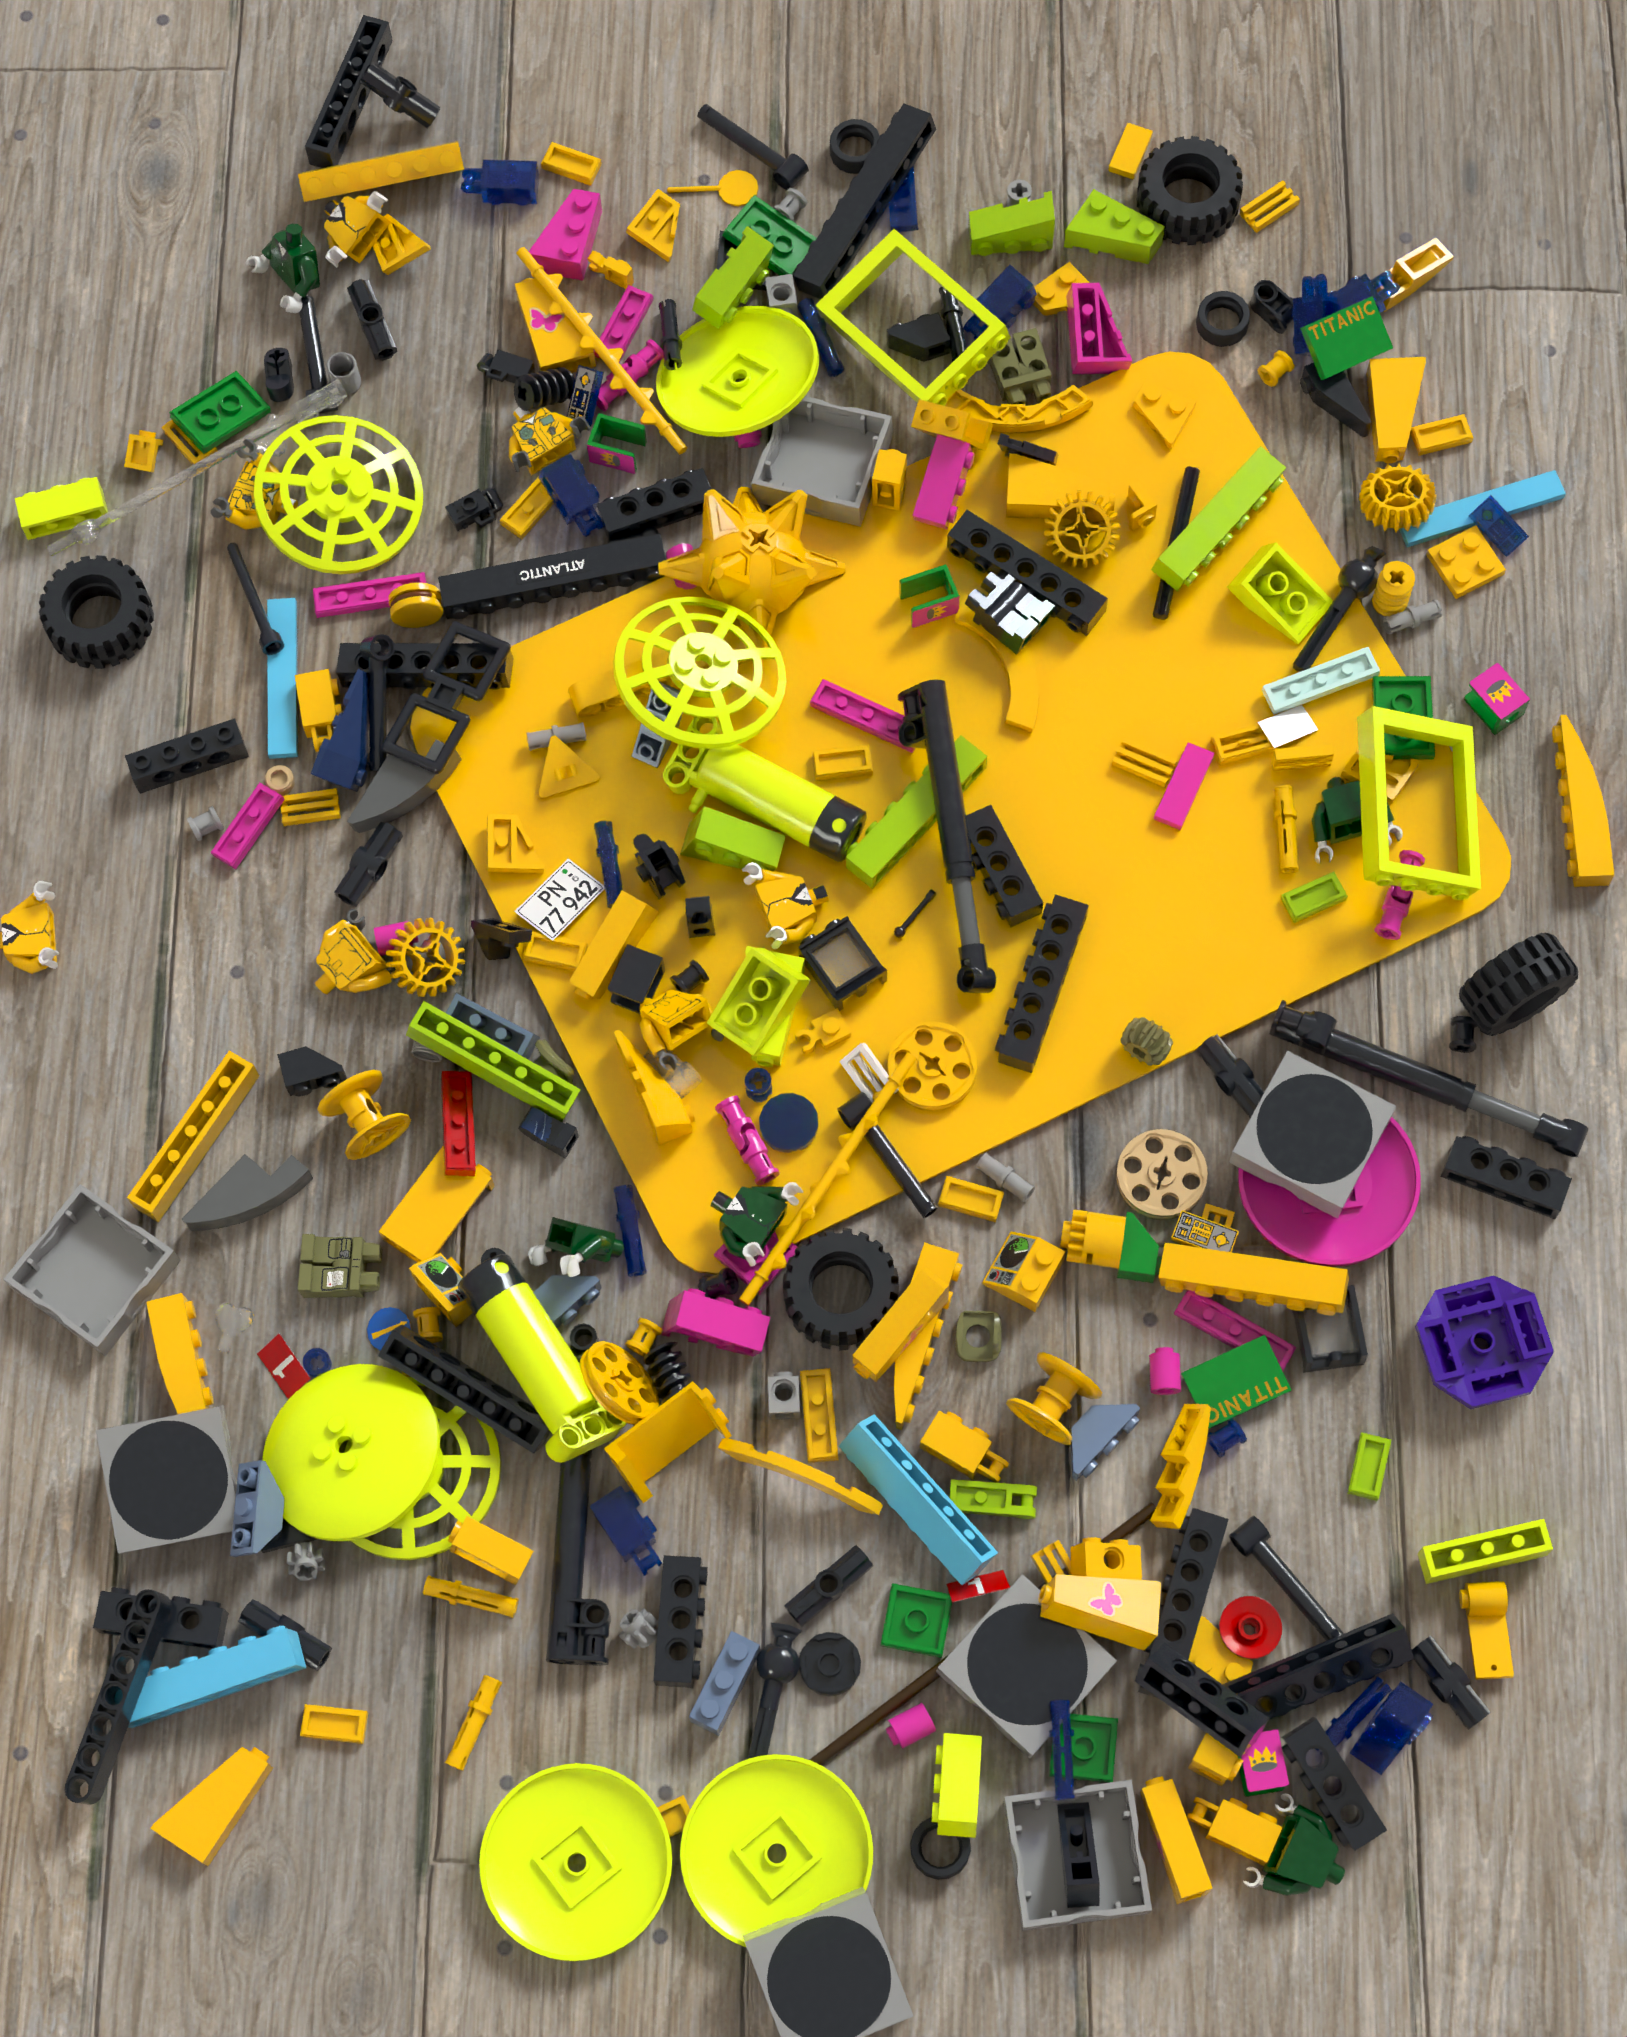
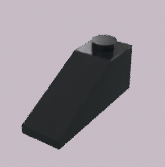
[1300,362,1372,437]
[1057,1802,1100,1908]

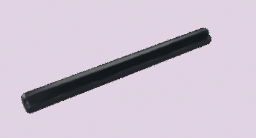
[1153,466,1200,620]

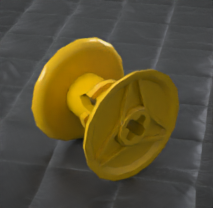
[317,1070,411,1160]
[1006,1352,1102,1445]

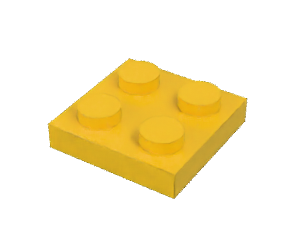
[1426,525,1506,599]

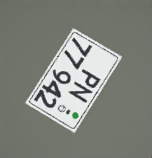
[514,859,606,941]

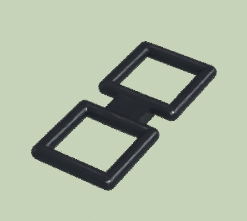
[382,621,511,774]

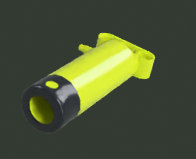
[663,717,867,862]
[458,1254,627,1463]

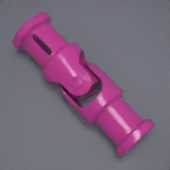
[590,339,664,411]
[1374,850,1425,940]
[715,1095,780,1186]

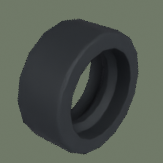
[830,119,880,174]
[1196,291,1250,347]
[910,1817,971,1880]

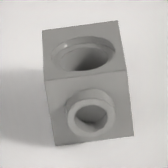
[765,274,797,317]
[768,1372,800,1420]

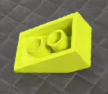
[1227,542,1333,644]
[707,948,811,1056]

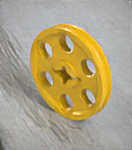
[888,1021,977,1110]
[580,1341,659,1425]

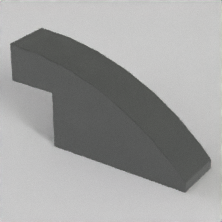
[347,739,462,833]
[182,1154,313,1231]

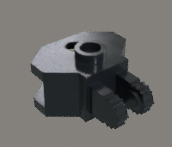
[633,833,686,899]

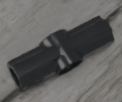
[359,61,440,128]
[347,279,397,361]
[334,822,403,907]
[1196,1034,1264,1118]
[784,1545,873,1627]
[238,1599,332,1671]
[1412,1635,1491,1730]

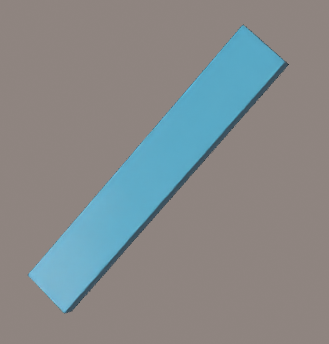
[1399,470,1566,548]
[267,598,298,759]

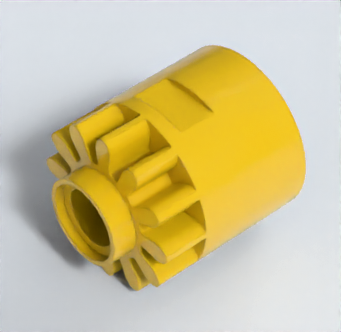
[1060,1209,1126,1269]

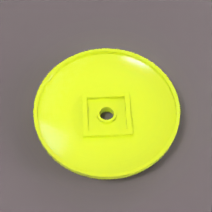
[656,306,819,437]
[263,1364,440,1541]
[680,1754,873,1948]
[479,1763,673,1961]

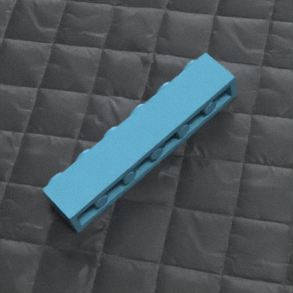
[839,1414,998,1585]
[114,1626,306,1728]

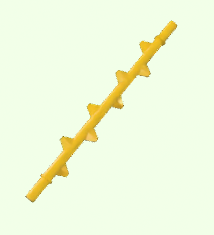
[516,247,688,455]
[739,1052,917,1306]

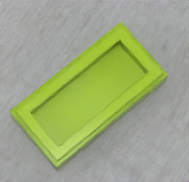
[1281,872,1348,923]
[1347,1432,1391,1501]

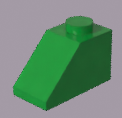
[1117,1212,1162,1283]

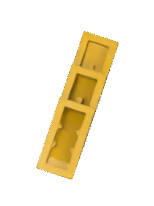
[1150,1404,1211,1529]

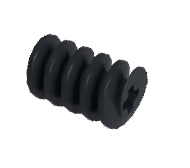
[514,367,576,411]
[643,1341,691,1405]

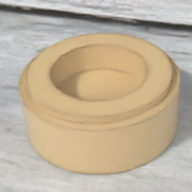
[265,765,295,795]

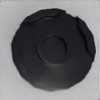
[799,1632,861,1696]

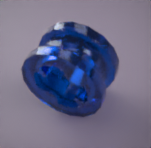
[303,1348,332,1378]

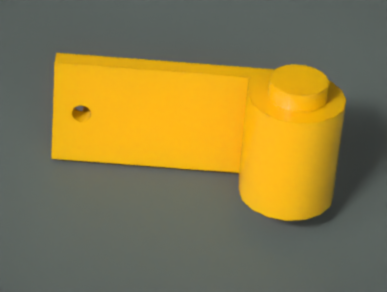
[1459,1581,1514,1680]

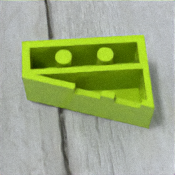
[1064,189,1165,264]
[968,191,1055,256]
[692,226,774,329]
[680,806,786,871]

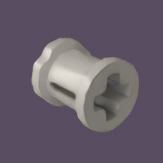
[1006,179,1032,207]
[773,188,807,221]
[187,806,224,842]

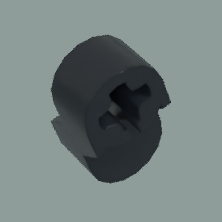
[264,348,294,402]

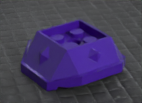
[1415,1275,1554,1410]

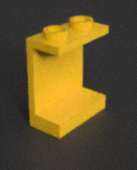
[911,399,993,451]

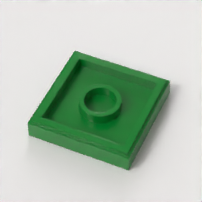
[880,1583,952,1658]
[1049,1713,1118,1783]

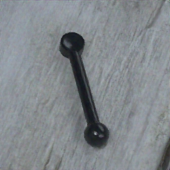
[894,889,936,938]

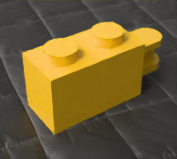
[295,669,343,752]
[920,1411,1009,1483]
[1187,1797,1282,1866]

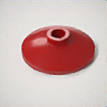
[1219,1596,1282,1659]

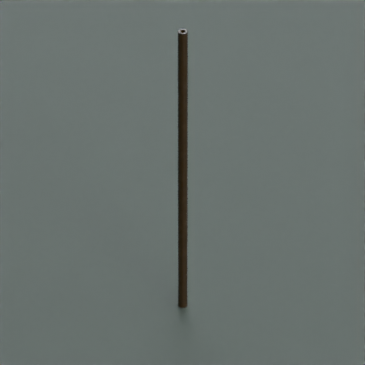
[809,1502,1156,1766]

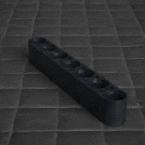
[64,1589,172,1805]

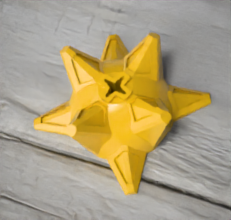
[658,487,845,648]

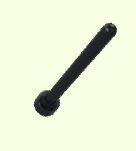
[227,543,284,655]

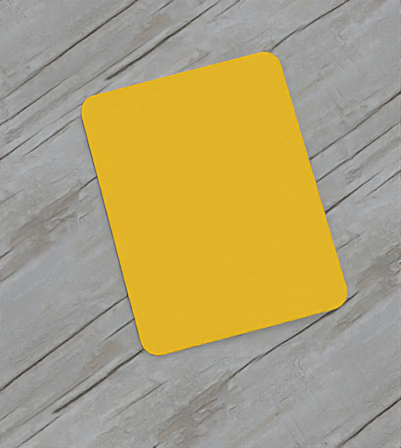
[410,351,1511,1275]

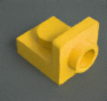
[124,430,163,472]
[1127,479,1157,531]

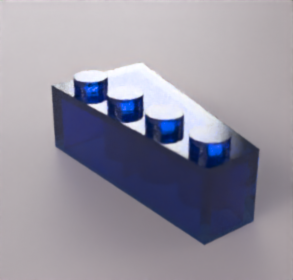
[1349,1681,1434,1775]

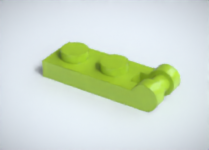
[950,1479,1037,1519]

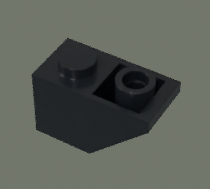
[887,312,950,362]
[277,1046,347,1097]

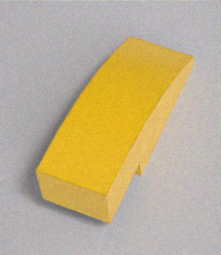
[1367,238,1454,312]

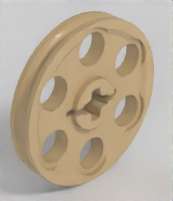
[1116,1129,1208,1219]

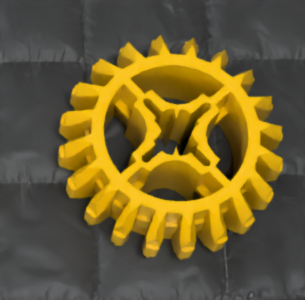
[1359,463,1437,533]
[1044,490,1121,568]
[386,918,465,997]

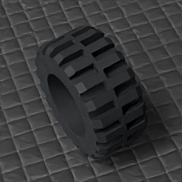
[1136,136,1243,246]
[39,555,154,669]
[1459,932,1578,1036]
[783,1228,899,1351]

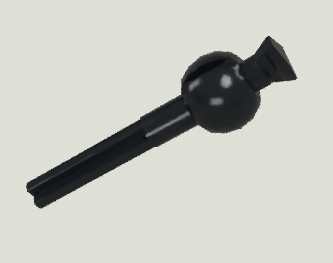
[1293,546,1386,672]
[747,1623,802,1759]

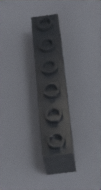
[305,15,393,168]
[947,510,1108,636]
[336,643,514,690]
[995,894,1089,1073]
[378,1325,551,1454]
[1135,1508,1229,1699]
[1223,1613,1414,1720]

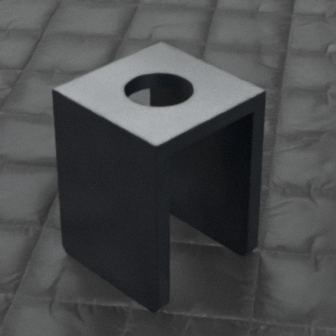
[608,944,665,1014]

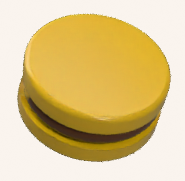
[388,583,443,628]

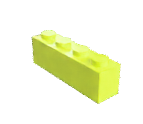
[1417,1519,1553,1584]

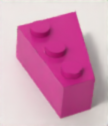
[528,189,602,281]
[1066,283,1133,374]
[912,434,975,529]
[661,1288,771,1357]

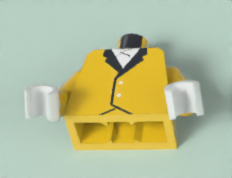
[324,191,391,268]
[742,862,829,949]
[0,881,59,974]

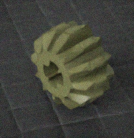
[1120,1017,1173,1066]

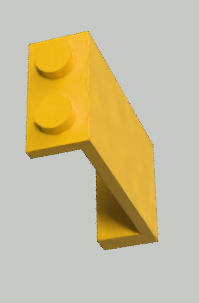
[378,1146,495,1263]
[604,1381,732,1503]

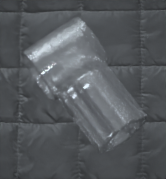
[644,1049,702,1099]

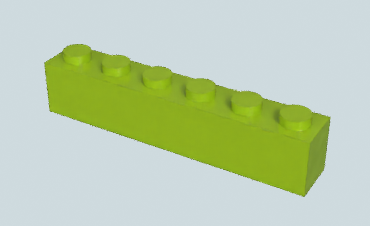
[1151,446,1286,591]
[846,736,987,889]
[406,1001,581,1122]

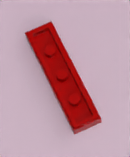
[441,1071,476,1176]

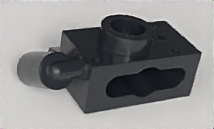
[477,349,535,383]
[445,487,504,531]

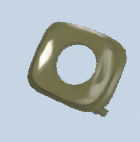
[533,1039,575,1084]
[955,1311,1002,1362]

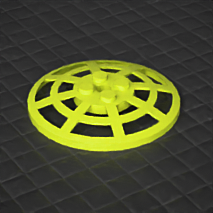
[253,415,423,574]
[613,597,786,749]
[344,1377,501,1560]

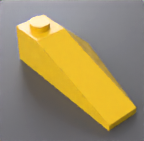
[614,1030,695,1146]

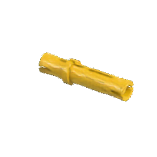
[1274,785,1299,874]
[423,1575,519,1618]
[445,1674,502,1771]

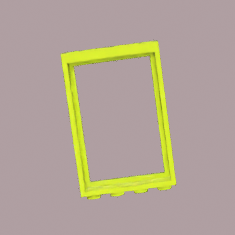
[815,229,1011,406]
[1357,706,1481,900]

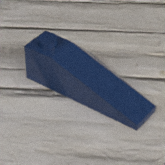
[311,669,369,792]

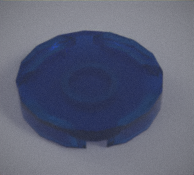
[759,1093,819,1153]

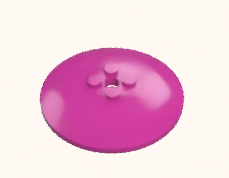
[1238,1117,1421,1267]

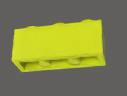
[15,477,110,540]
[931,1733,982,1838]

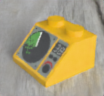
[982,1231,1066,1312]
[409,1253,473,1327]

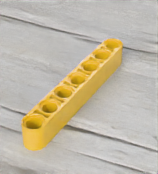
[568,626,752,718]

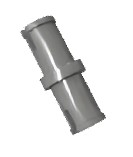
[1383,600,1442,634]
[526,722,586,751]
[976,1153,1035,1202]

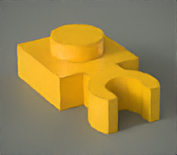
[587,251,634,289]
[795,1008,851,1054]

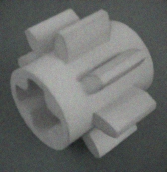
[287,1542,325,1581]
[619,1608,658,1649]

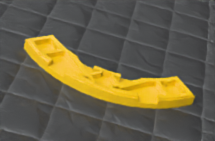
[945,385,1093,433]
[955,594,1040,733]
[718,1438,883,1515]

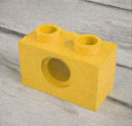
[872,449,907,511]
[1070,1537,1142,1580]
[1188,1733,1243,1786]

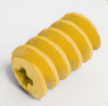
[1372,561,1415,616]

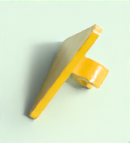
[538,735,599,798]

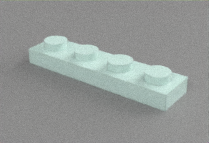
[1262,647,1380,715]

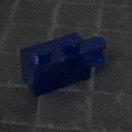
[461,160,539,206]
[963,265,1037,340]
[1318,271,1400,317]
[1292,274,1337,356]
[538,453,604,537]
[590,1485,662,1576]

